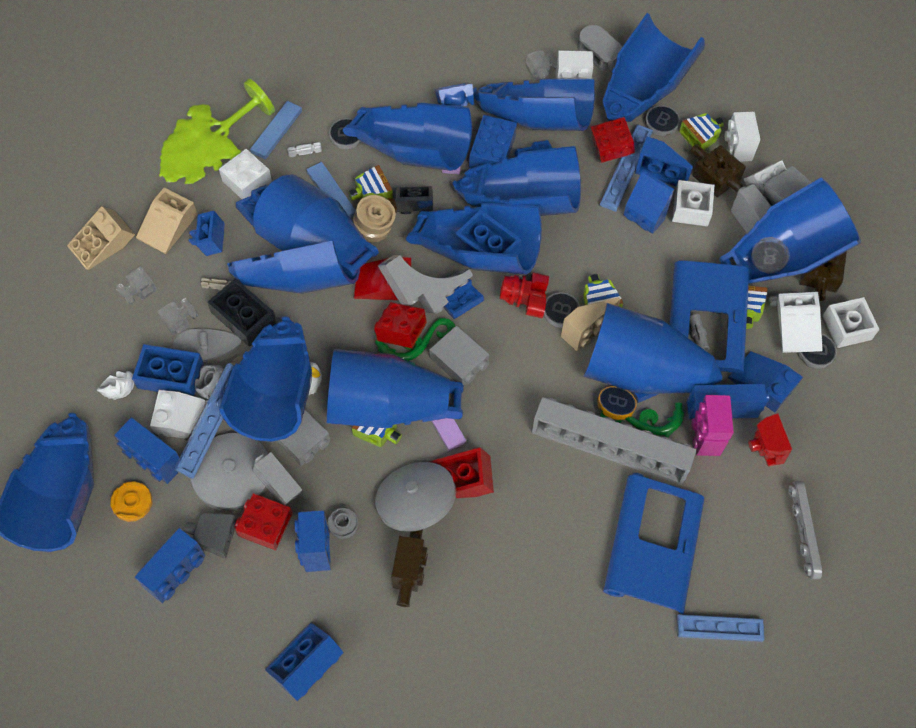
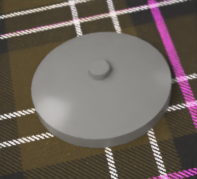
[191,433,268,511]
[375,462,456,532]

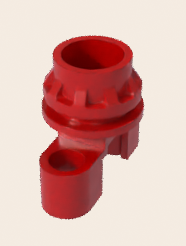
[499,272,549,319]

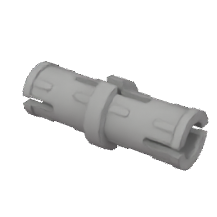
[690,314,710,351]

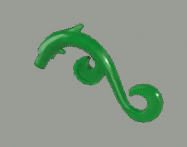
[375,318,455,361]
[600,402,684,438]

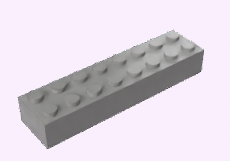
[532,397,697,485]

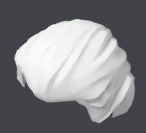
[97,371,135,400]

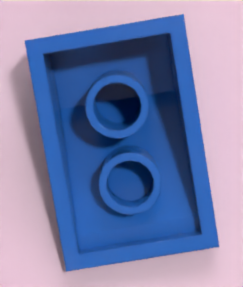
[635,137,693,187]
[623,170,674,234]
[728,351,803,413]

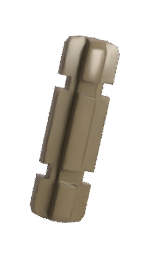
[201,277,232,290]

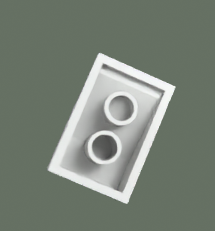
[150,390,208,439]

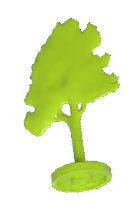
[159,79,275,184]

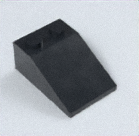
[396,186,433,214]

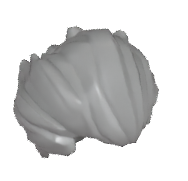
[195,365,225,400]

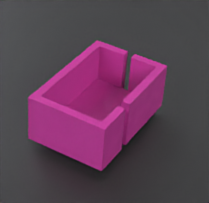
[691,395,734,456]

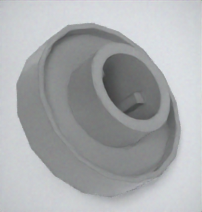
[328,508,358,539]

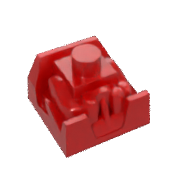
[748,413,792,466]

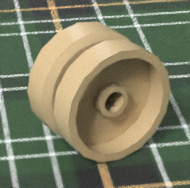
[352,195,396,242]

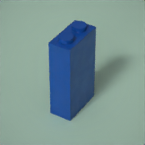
[686,384,769,419]

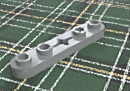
[789,481,822,580]

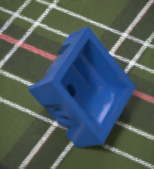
[434,82,474,107]

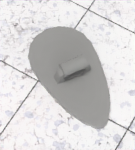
[173,329,242,362]

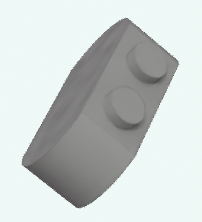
[578,25,623,72]

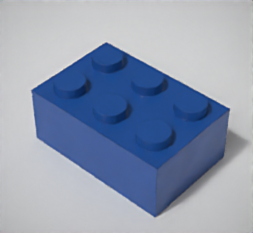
[469,115,517,168]
[132,344,204,396]
[114,417,179,484]
[295,510,331,572]
[135,528,205,604]

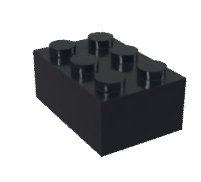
[207,278,277,347]

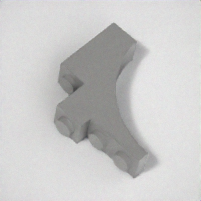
[378,255,473,314]

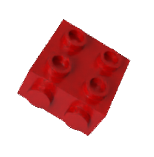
[591,117,635,163]
[374,302,427,348]
[235,493,293,551]

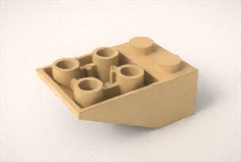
[136,188,198,254]
[67,206,135,270]
[561,297,620,351]

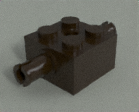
[690,144,746,197]
[800,251,847,301]
[391,529,428,607]

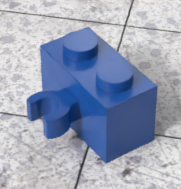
[188,211,225,256]

